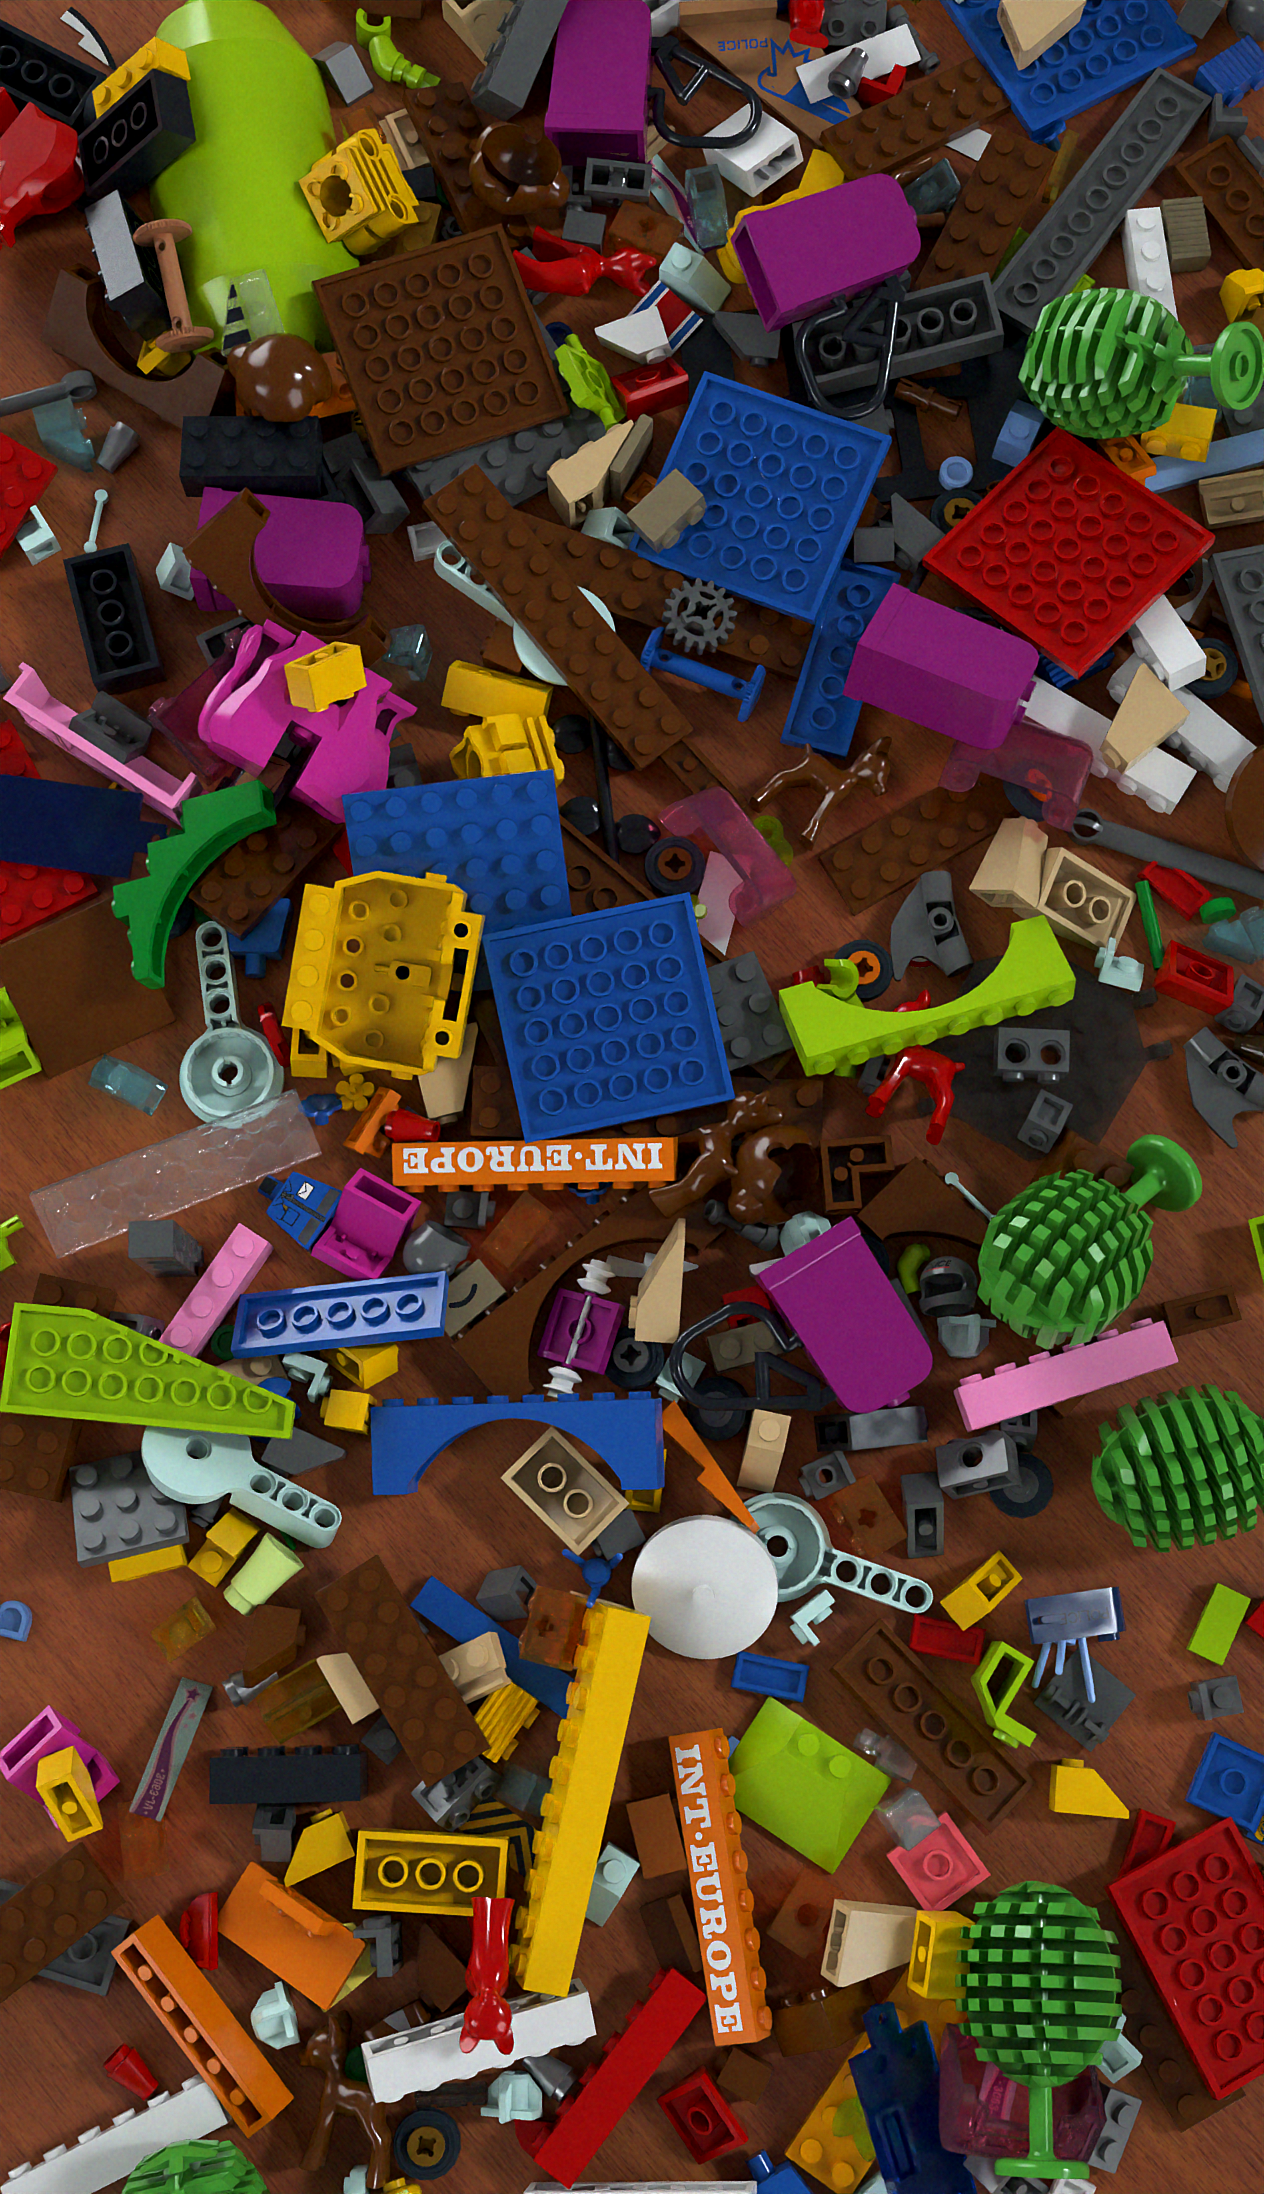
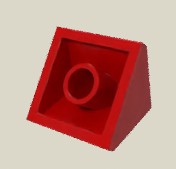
[609,356,689,422]
[1151,940,1234,1016]
[656,2064,749,2165]

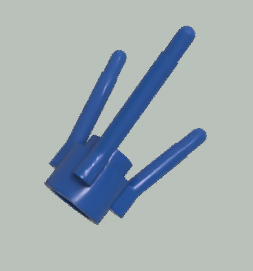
[562,1549,623,1608]

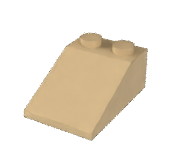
[1013,847,1137,954]
[628,1218,686,1343]
[501,1426,630,1556]

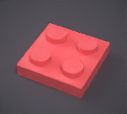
[886,1810,991,1911]

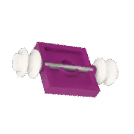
[537,1259,626,1399]

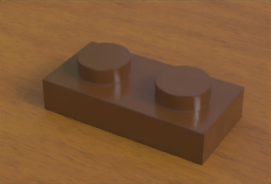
[1160,1285,1242,1338]

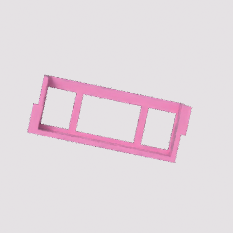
[3,662,209,826]

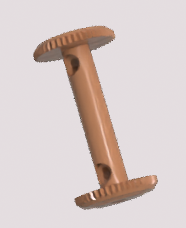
[133,219,214,353]

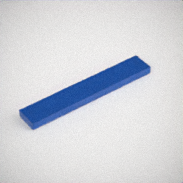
[410,1575,575,1719]

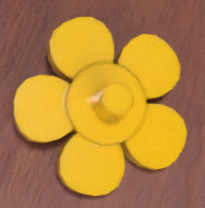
[335,1073,375,1112]

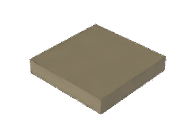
[609,414,653,503]

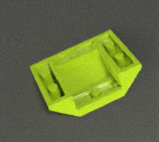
[728,1696,892,1875]

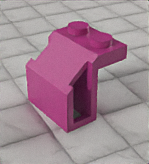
[311,1168,421,1281]
[0,1705,120,1832]

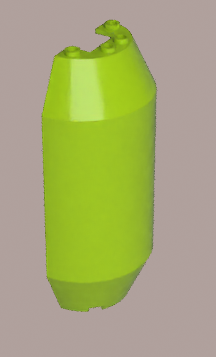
[147,0,360,391]

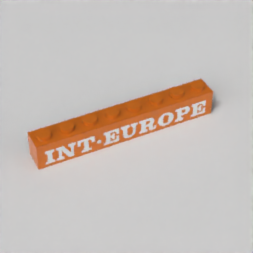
[392,1137,679,1193]
[668,1727,773,2046]

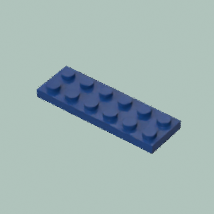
[780,557,901,761]
[231,1271,449,1359]

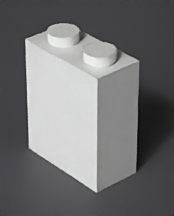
[703,103,804,198]

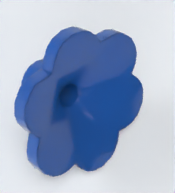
[1030,120,1066,152]
[298,1094,342,1126]
[568,1182,613,1204]

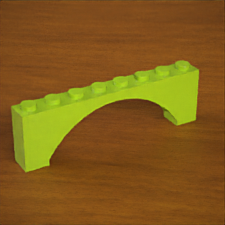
[779,914,1076,1077]

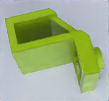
[0,986,42,1090]
[970,1641,1037,1749]

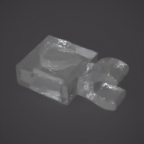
[853,1729,917,1784]

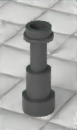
[886,5,940,75]
[703,1199,780,1252]

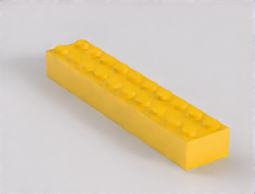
[508,1601,651,1998]

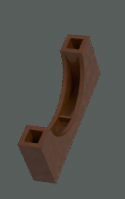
[40,263,236,429]
[182,487,392,668]

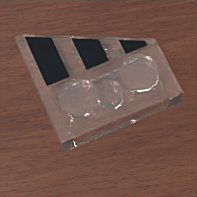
[221,269,285,356]

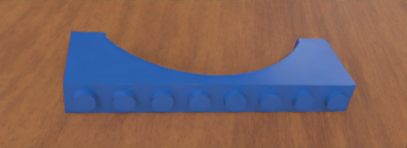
[370,1391,665,1495]

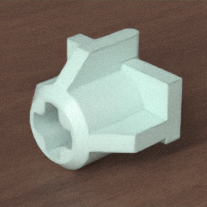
[779,1211,831,1257]
[937,1314,996,1358]
[251,1981,301,2049]
[481,2071,543,2124]

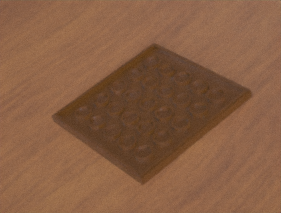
[311,223,571,477]

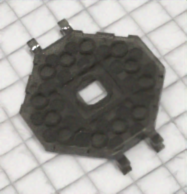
[916,955,1173,1163]

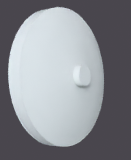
[631,1515,778,1659]

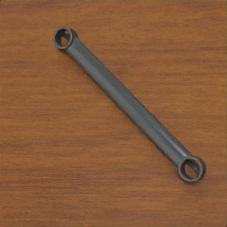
[0,370,97,417]
[1067,808,1264,900]

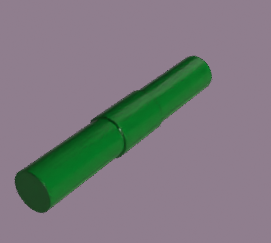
[1135,881,1165,970]

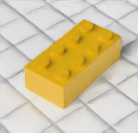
[352,1827,510,1916]

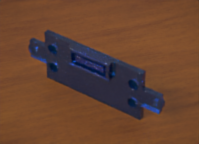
[0,774,169,879]
[848,2001,978,2194]

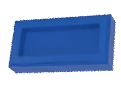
[730,1651,810,1703]

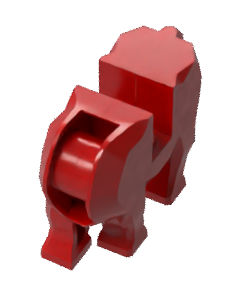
[0,87,85,250]

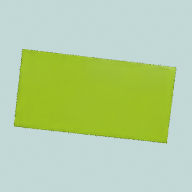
[1186,1583,1251,1666]

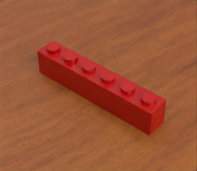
[531,1964,708,2189]

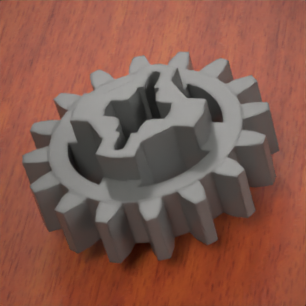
[662,578,737,655]

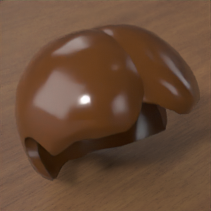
[469,122,570,216]
[227,333,332,422]
[727,1125,821,1226]

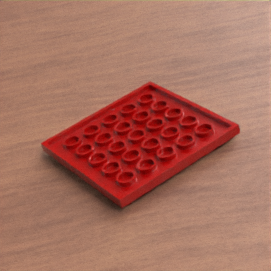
[922,426,1215,680]

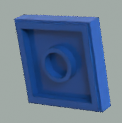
[1184,1732,1264,1833]

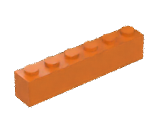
[110,1914,295,2138]

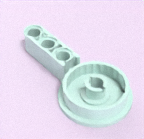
[434,540,615,686]
[179,921,284,1129]
[141,1426,342,1548]
[730,1492,933,1613]

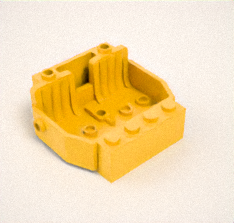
[281,871,486,1080]

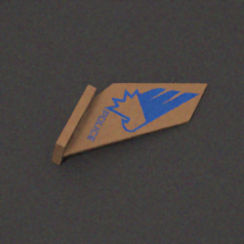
[677,0,863,148]

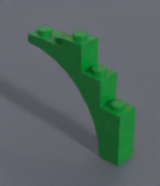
[111,779,277,990]

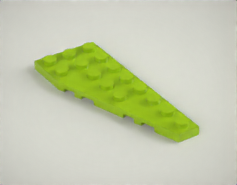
[0,1302,296,1440]

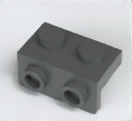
[69,691,155,765]
[1060,2075,1143,2174]

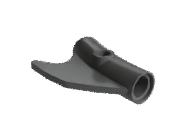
[890,871,975,982]
[1182,1027,1264,1149]

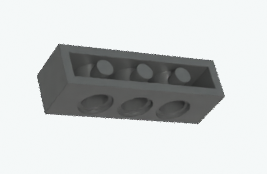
[128,1220,204,1278]

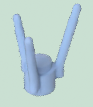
[1032,1637,1095,1703]

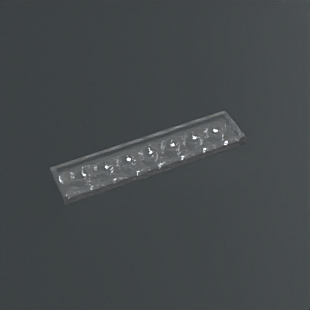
[29,1088,322,1259]

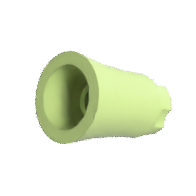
[223,1533,304,1617]

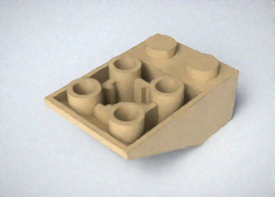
[441,0,553,66]
[547,420,634,530]

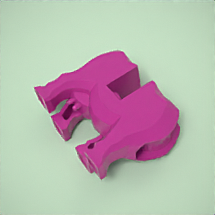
[197,619,417,824]

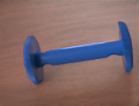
[639,627,766,722]

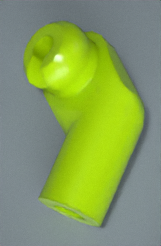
[896,1243,930,1295]

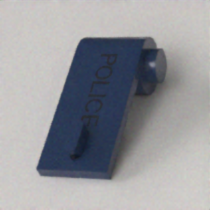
[1024,1586,1126,1645]

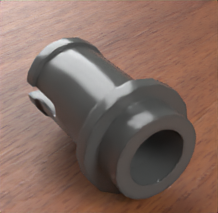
[188,1493,229,1530]

